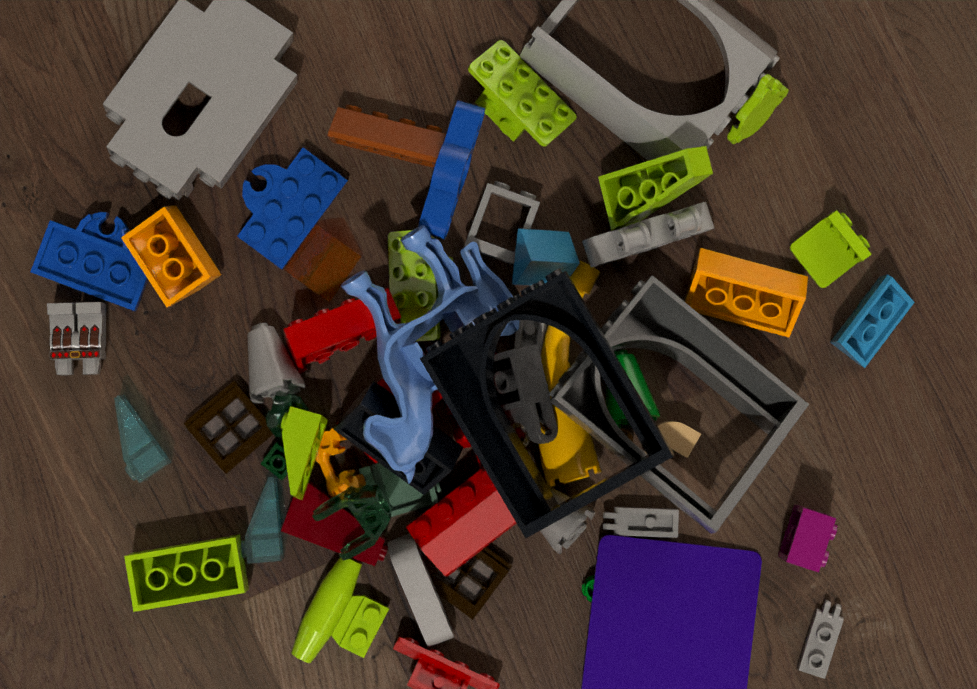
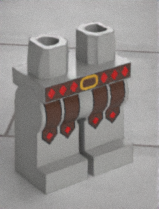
[47,302,106,375]

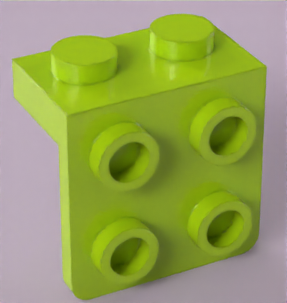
[790,210,872,288]

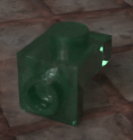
[266,394,309,438]

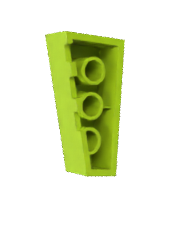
[598,146,713,231]

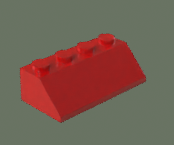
[406,467,517,577]

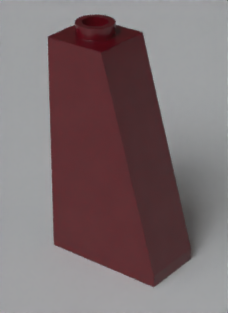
[281,480,388,566]

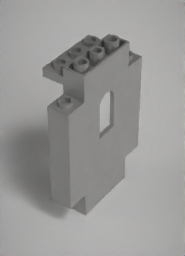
[103,0,297,200]

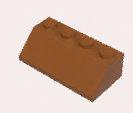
[327,105,446,168]

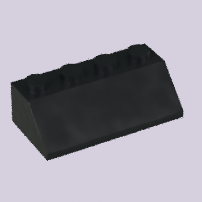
[334,381,464,495]

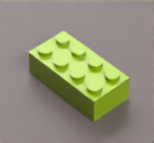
[124,534,249,612]

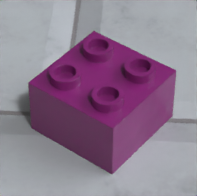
[778,504,838,572]

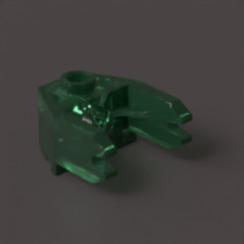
[312,485,393,561]

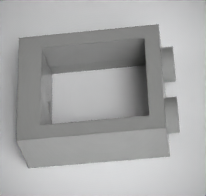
[464,181,540,266]

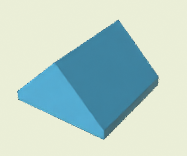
[512,228,580,285]

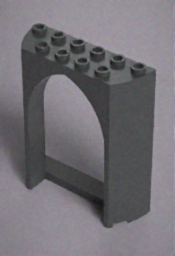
[549,275,809,534]

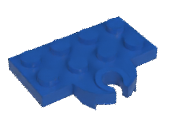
[237,148,348,269]
[30,212,148,311]

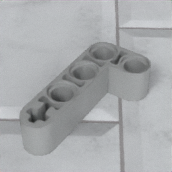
[387,533,454,648]

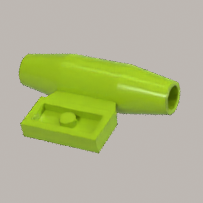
[291,554,389,663]

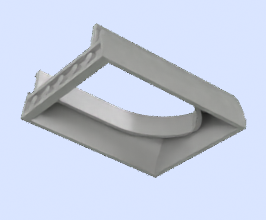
[520,0,780,161]

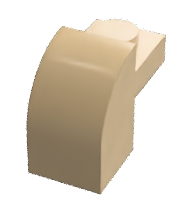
[644,421,701,458]

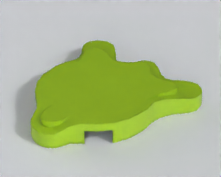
[727,74,789,144]

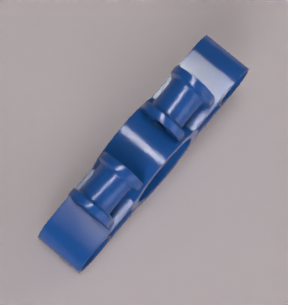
[418,100,485,240]

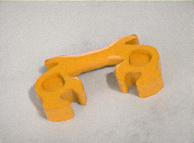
[316,428,366,500]

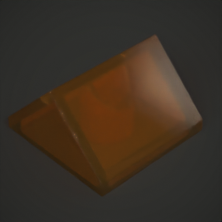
[284,225,361,302]

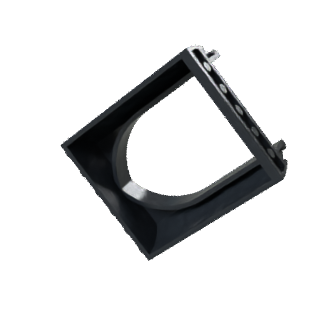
[420,268,674,538]

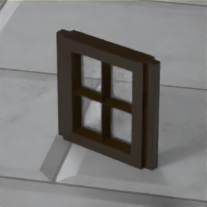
[183,381,277,474]
[427,546,512,620]

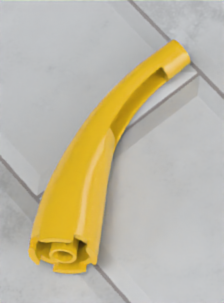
[538,261,602,487]

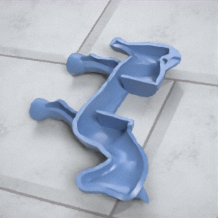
[341,226,519,484]

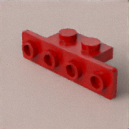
[393,637,500,689]

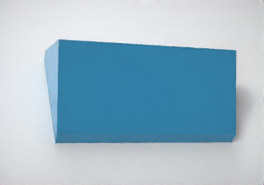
[830,275,915,368]

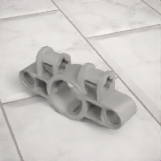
[582,202,715,268]

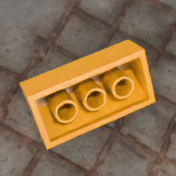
[684,248,808,338]

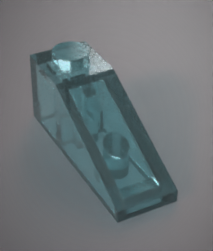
[114,395,172,483]
[241,476,284,564]

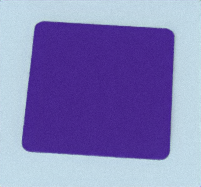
[581,535,762,689]

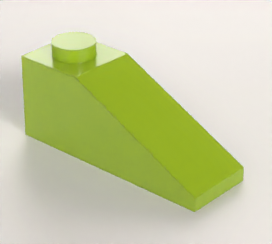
[281,406,328,500]

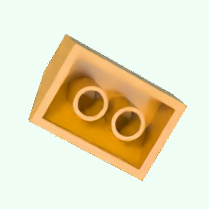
[121,206,221,308]

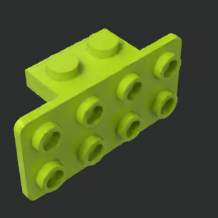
[468,40,577,147]
[388,230,453,342]

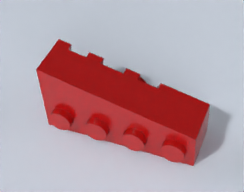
[283,288,401,374]

